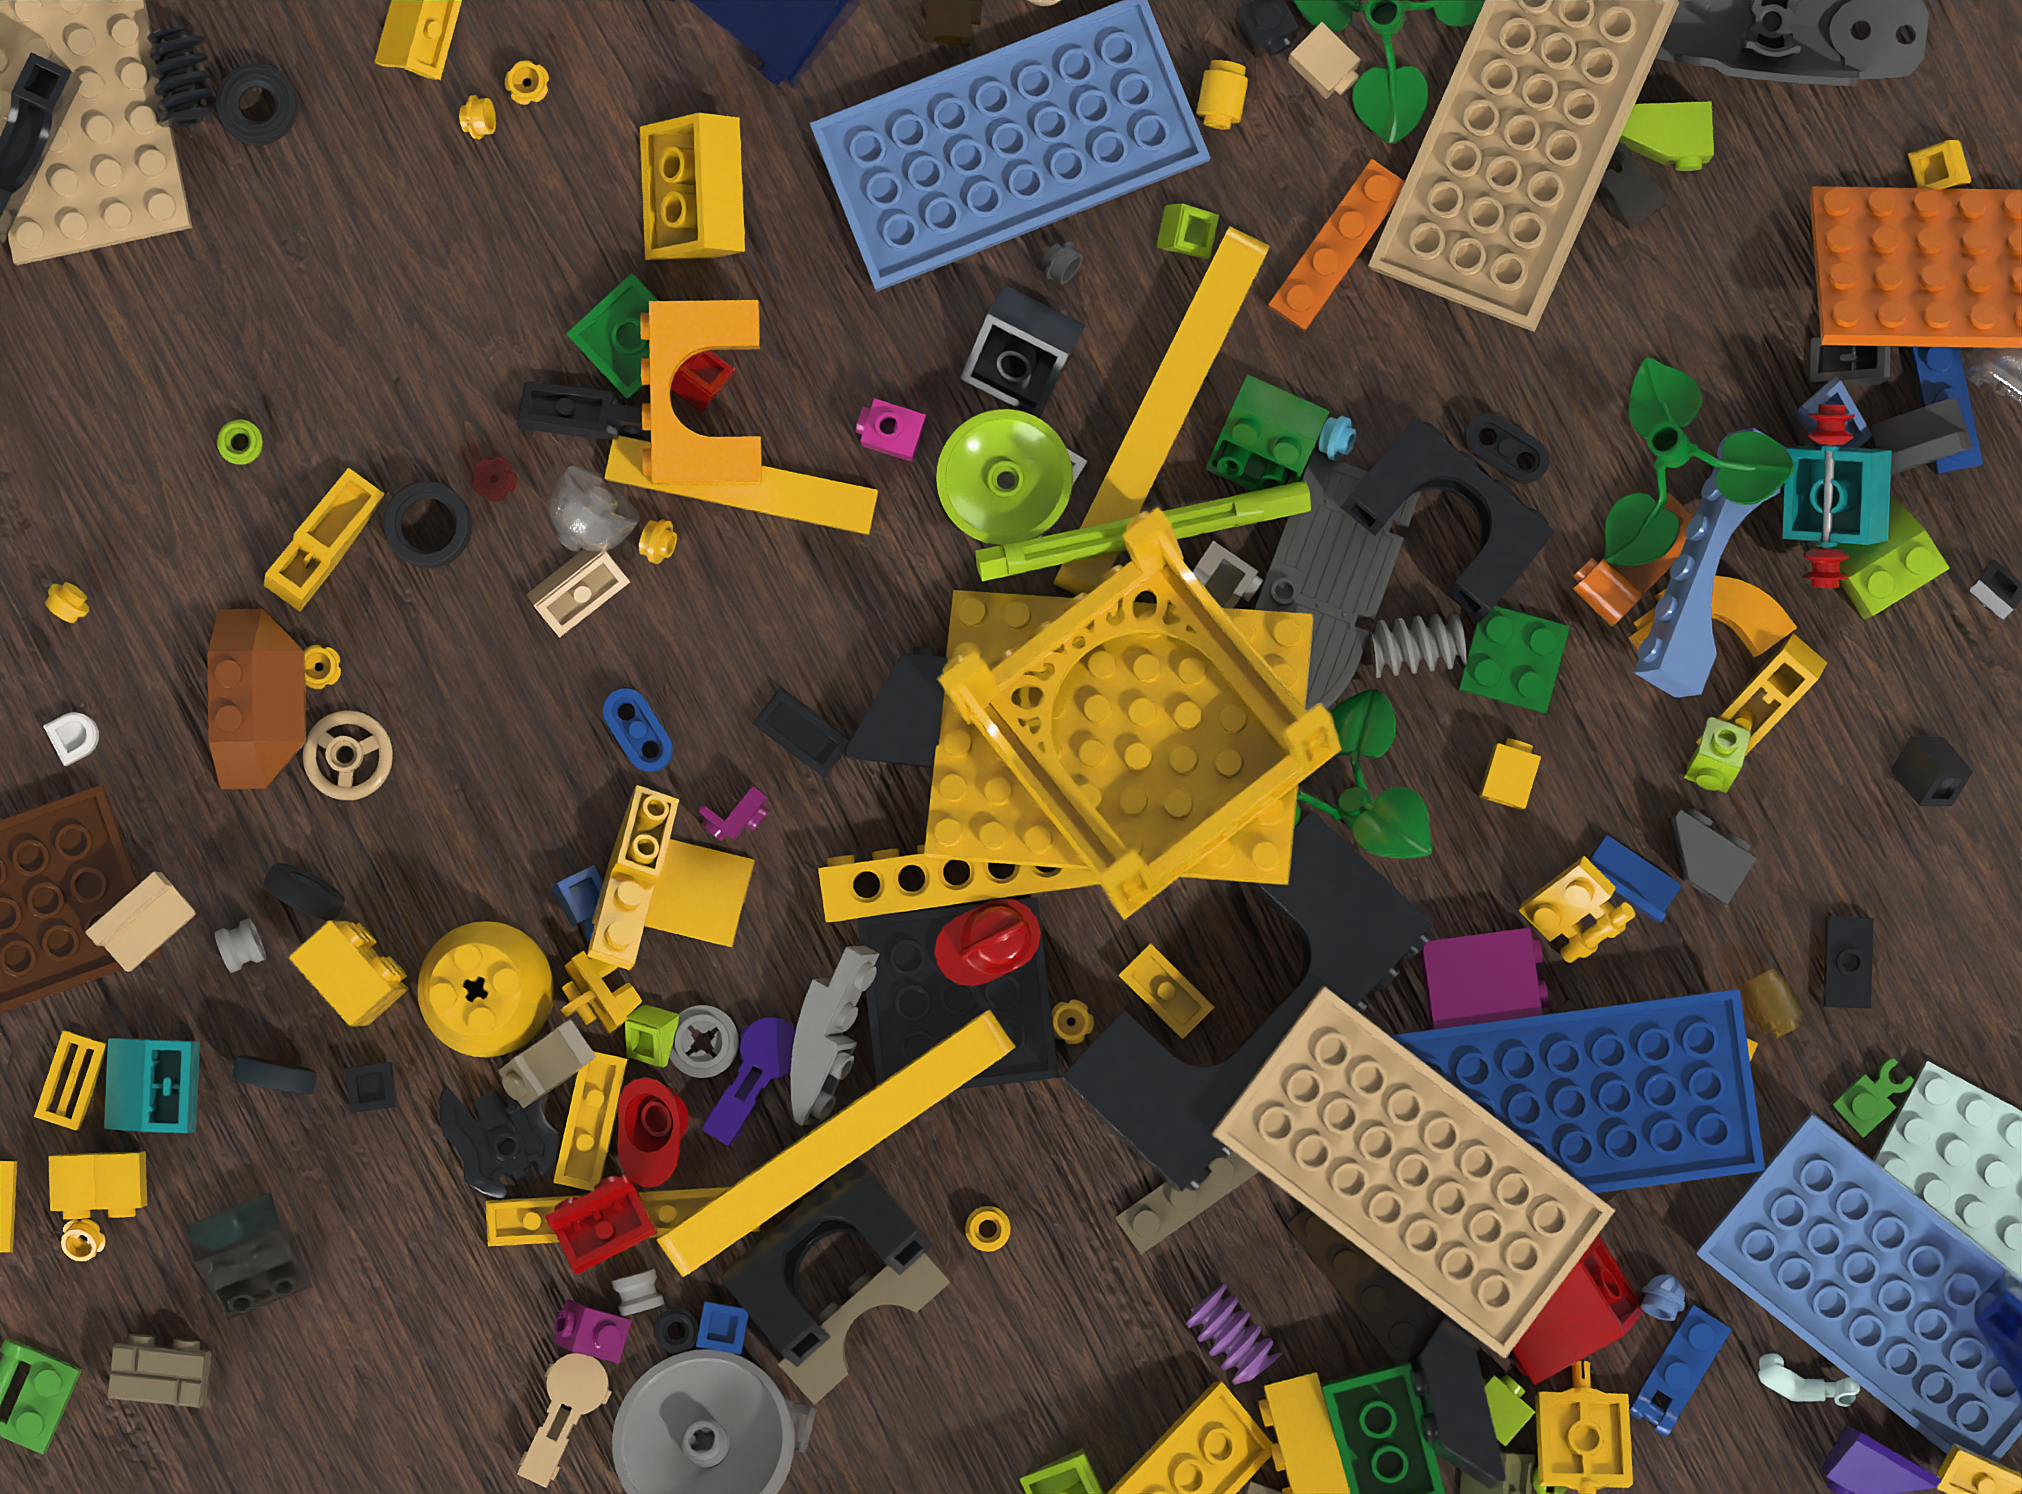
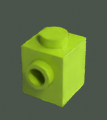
[1482,1372,1535,1446]

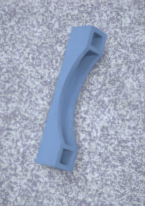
[1634,427,1786,698]

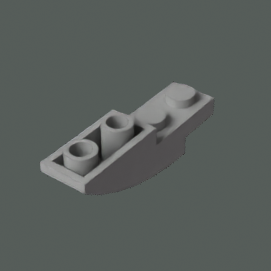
[790,945,880,1126]

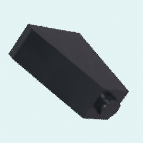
[846,646,948,768]

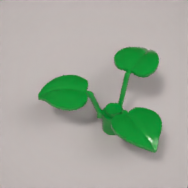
[1294,0,1485,144]
[1604,357,1795,567]
[1294,689,1432,858]

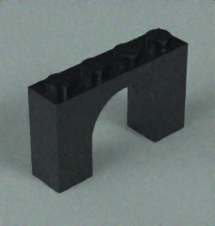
[1340,417,1555,622]
[720,1158,934,1367]

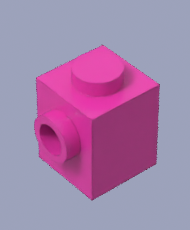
[855,398,927,462]

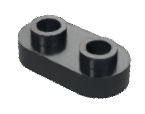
[1464,413,1549,484]

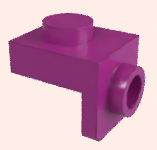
[698,786,769,842]
[554,1299,632,1363]

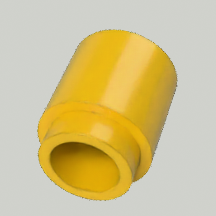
[1196,60,1248,130]

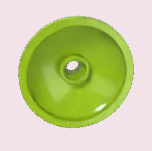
[936,409,1073,546]

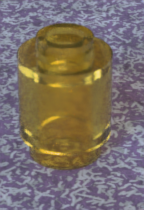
[1742,968,1804,1039]

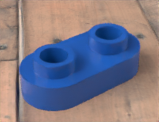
[603,688,674,772]

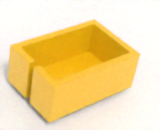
[289,920,409,1026]

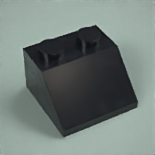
[959,285,1086,419]

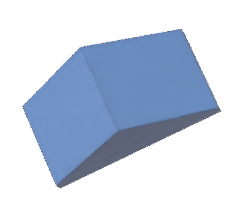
[1792,376,1873,448]

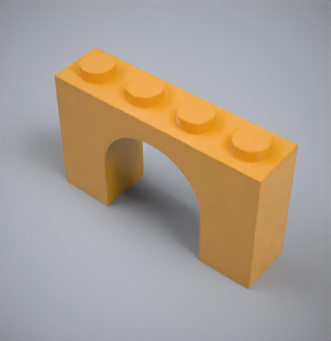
[641,300,762,486]

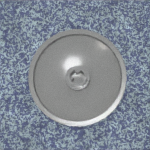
[612,1349,795,1494]

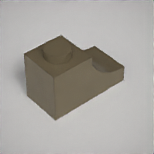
[498,1019,596,1109]

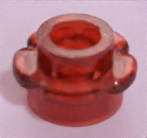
[472,457,517,502]

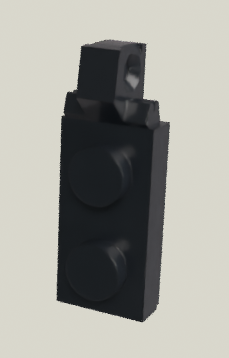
[517,381,644,440]

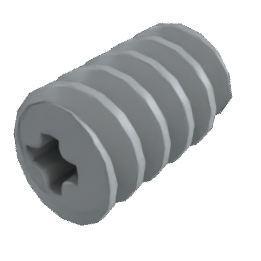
[1370,611,1466,678]

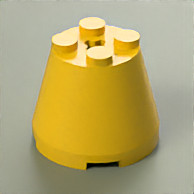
[417,921,555,1057]

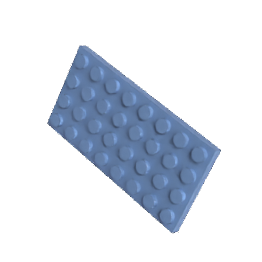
[810,0,1210,292]
[1695,1111,2022,1462]

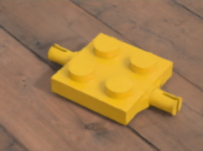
[1535,1361,1633,1494]

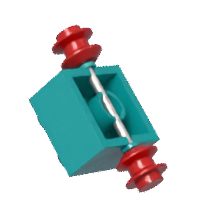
[1783,404,1892,588]

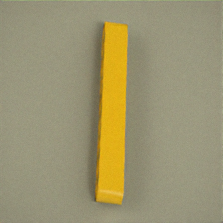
[1053,226,1270,595]
[656,1009,1015,1277]

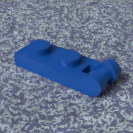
[1629,1304,1732,1437]

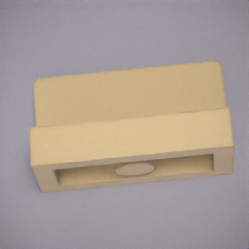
[85,872,196,972]

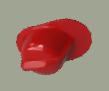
[934,898,1041,987]
[618,1077,689,1188]

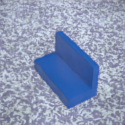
[1589,835,1682,923]

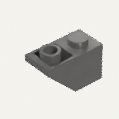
[1670,808,1757,905]

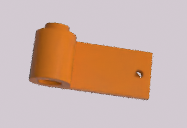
[1573,493,1693,627]

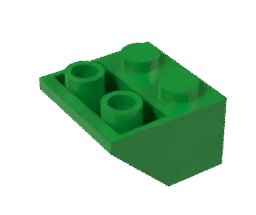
[1205,374,1330,491]

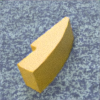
[264,468,385,612]

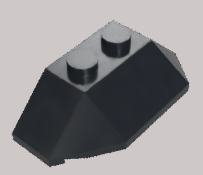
[1410,1314,1507,1489]

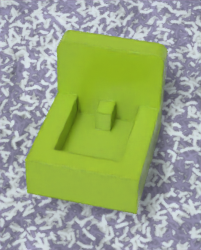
[1684,717,1751,793]

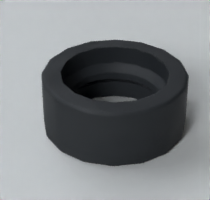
[383,481,472,568]

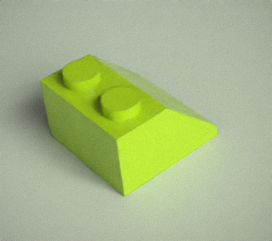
[1816,496,1950,620]

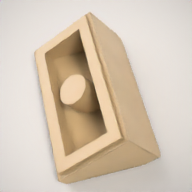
[527,540,630,638]

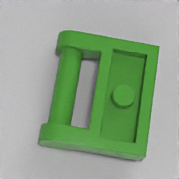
[0,1338,82,1455]

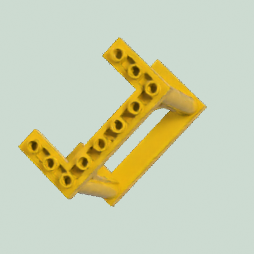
[938,507,1341,920]

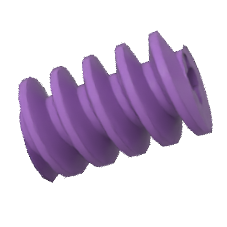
[1186,1282,1283,1385]

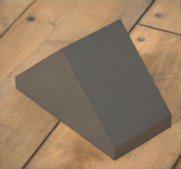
[1810,337,1890,386]

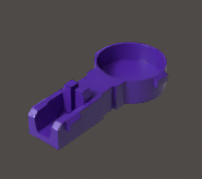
[701,1017,796,1147]

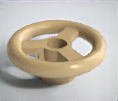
[303,710,393,800]

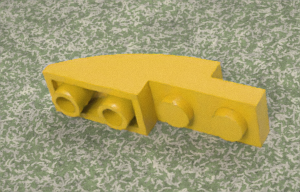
[587,785,679,970]

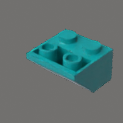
[104,1038,200,1133]

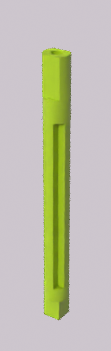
[975,481,1311,581]

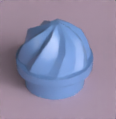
[1640,1275,1685,1321]

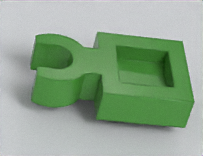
[1830,1058,1914,1138]

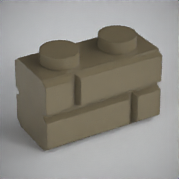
[108,1334,212,1408]

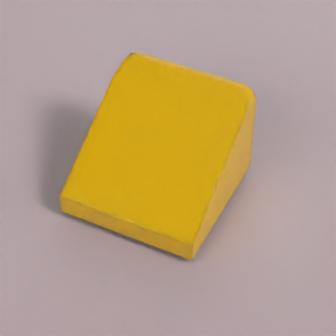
[1908,140,1971,190]

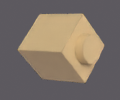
[1288,22,1360,99]

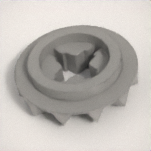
[670,1005,739,1078]

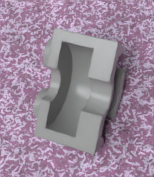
[1171,541,1263,609]

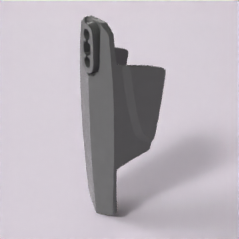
[1655,0,1929,86]

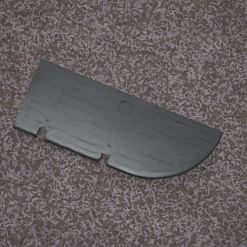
[1254,451,1421,712]

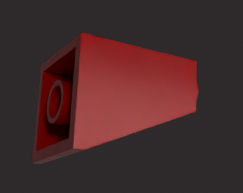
[1512,1233,1644,1385]

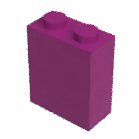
[1420,928,1549,1030]

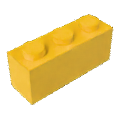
[1258,1372,1350,1494]

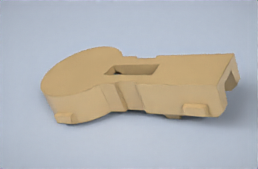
[517,1353,612,1488]

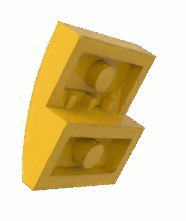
[644,839,755,947]

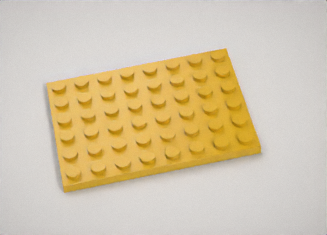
[924,590,1314,885]

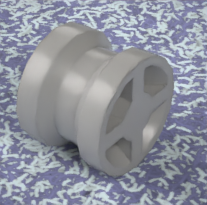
[215,918,266,973]
[611,1269,665,1316]

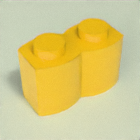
[49,1151,147,1219]

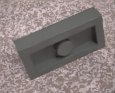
[1871,398,1973,475]

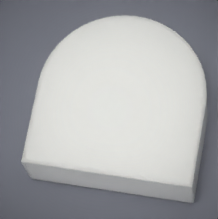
[43,712,99,766]

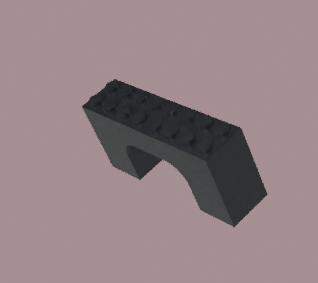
[1058,810,1433,1192]

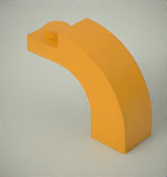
[1628,576,1797,657]

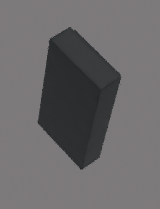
[752,688,850,779]

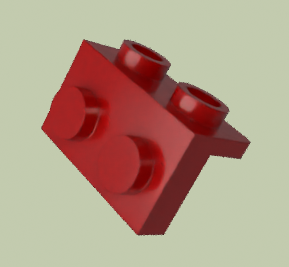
[545,1175,658,1275]

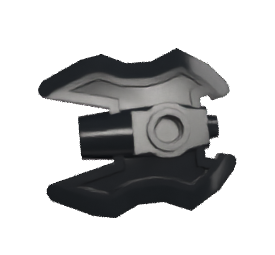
[440,1060,562,1198]

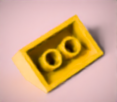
[640,113,745,261]

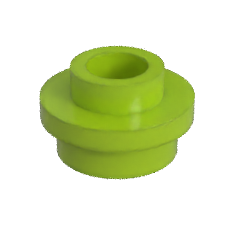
[217,419,263,465]

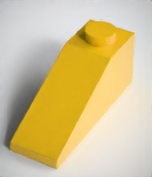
[1696,633,1827,756]

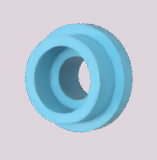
[1319,416,1356,461]

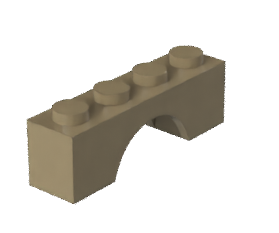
[778,1252,951,1405]

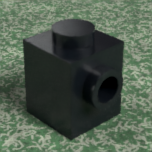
[1235,0,1298,58]

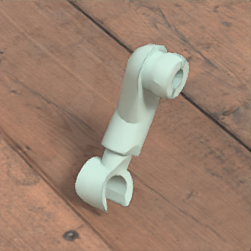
[1758,1353,1860,1407]

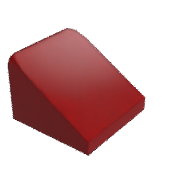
[671,350,736,412]

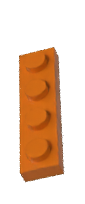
[1268,159,1405,332]

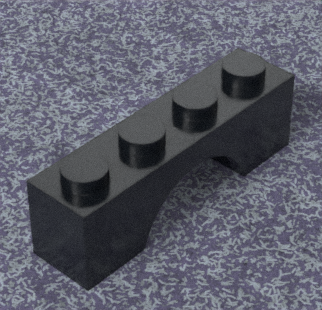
[0,52,82,243]

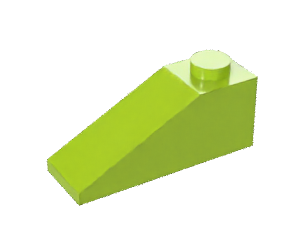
[1617,101,1714,171]

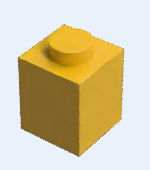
[1478,738,1541,810]

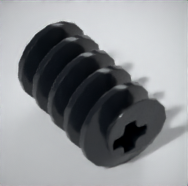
[147,29,215,128]

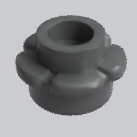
[1042,241,1083,284]

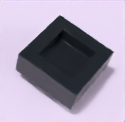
[1969,559,2022,620]
[345,1062,398,1113]

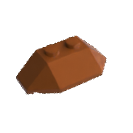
[207,609,306,790]

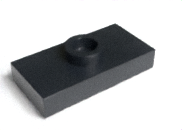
[1823,916,1874,1009]

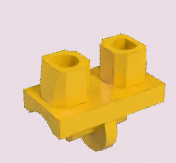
[560,951,642,1034]

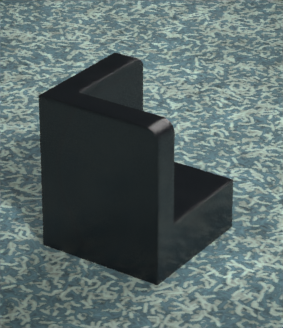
[1891,736,1973,806]

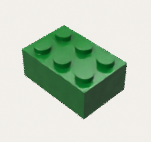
[1320,1360,1445,1494]

